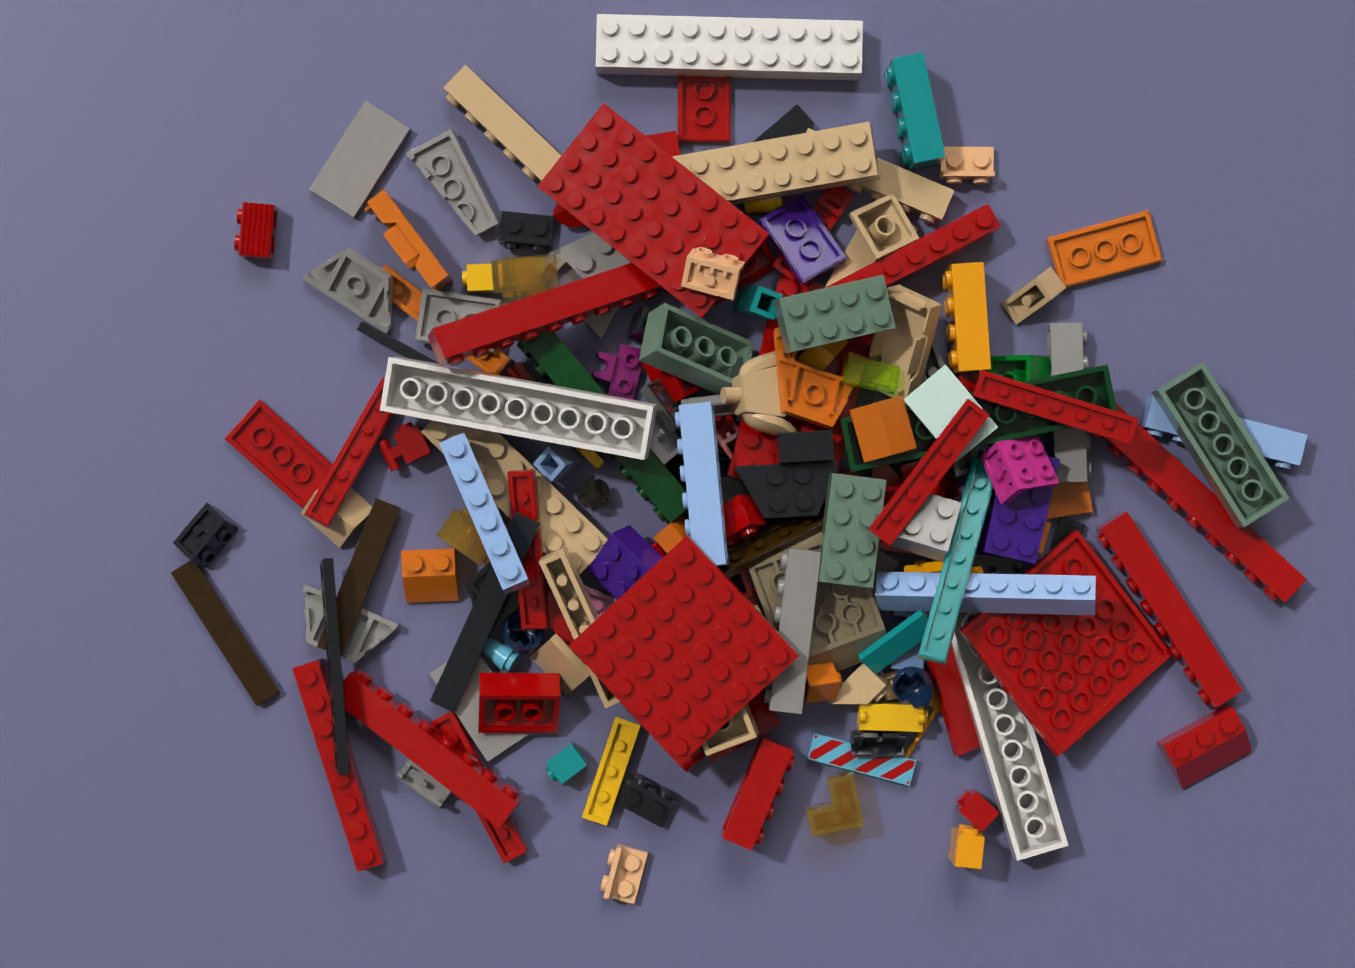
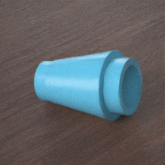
[483,638,521,672]

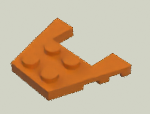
[774,327,870,429]

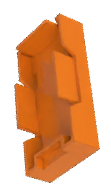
[364,189,453,291]

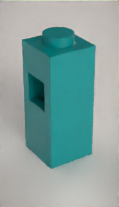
[733,285,783,320]

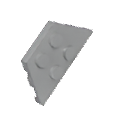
[302,247,393,334]
[303,584,399,663]

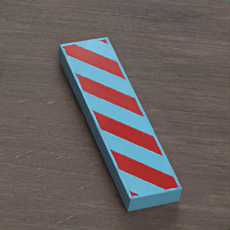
[807,733,917,786]

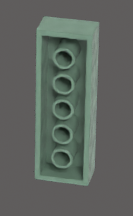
[1151,362,1290,527]

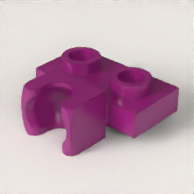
[590,344,642,400]

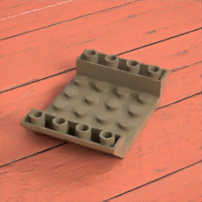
[738,522,887,672]

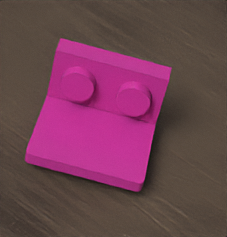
[980,436,1059,504]

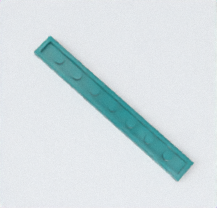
[918,457,994,665]

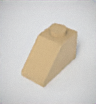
[1001,266,1066,325]
[827,663,888,704]

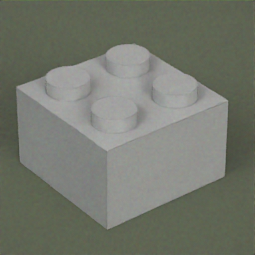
[891,493,961,562]

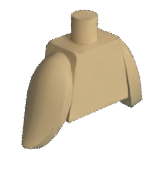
[720,351,797,436]

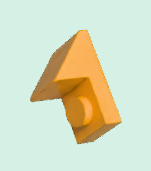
[796,340,849,371]

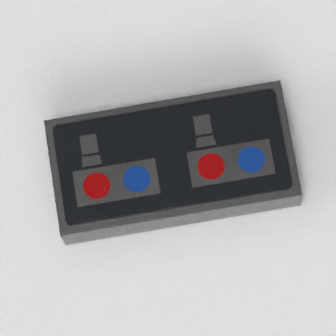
[640,379,681,433]

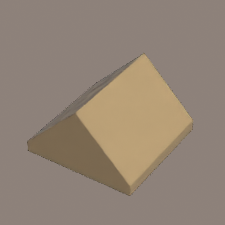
[849,193,919,261]
[301,487,372,548]

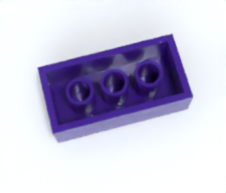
[977,456,1060,564]
[587,525,663,600]

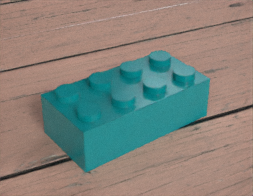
[884,52,946,171]

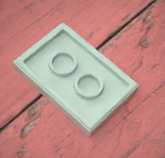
[903,364,998,462]

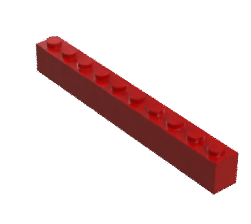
[428,263,669,367]
[1090,403,1307,603]

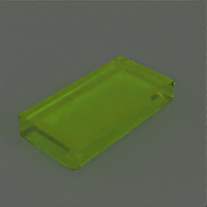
[843,356,900,394]

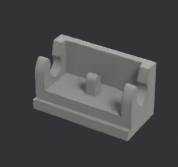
[650,414,680,464]
[396,759,451,808]

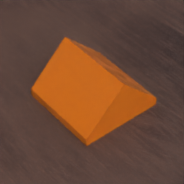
[850,396,917,462]

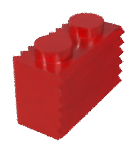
[234,202,278,260]

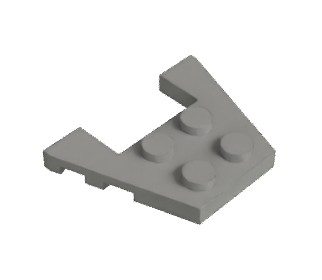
[530,232,631,338]

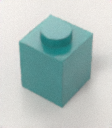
[545,742,588,785]

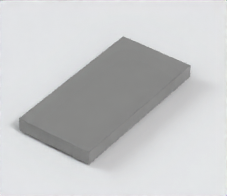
[309,100,411,218]
[429,655,530,762]

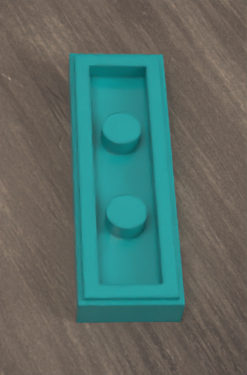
[858,609,929,674]

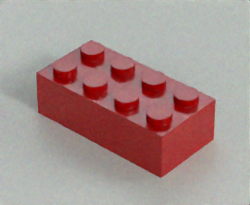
[721,734,796,851]

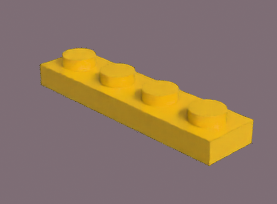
[582,716,641,826]

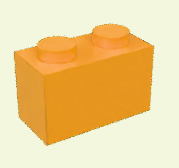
[948,823,985,869]

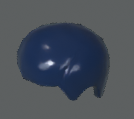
[503,611,543,654]
[893,666,934,708]

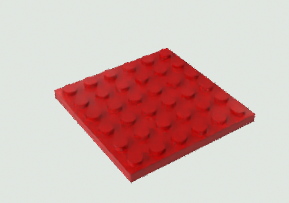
[958,530,1173,756]
[568,535,799,766]

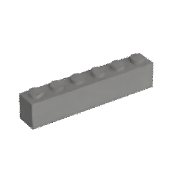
[1046,323,1091,484]
[764,547,821,714]

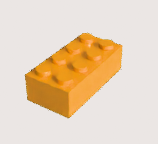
[941,262,991,374]

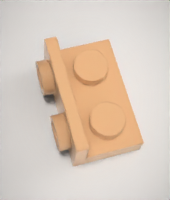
[940,147,995,184]
[681,247,745,300]
[600,843,648,904]

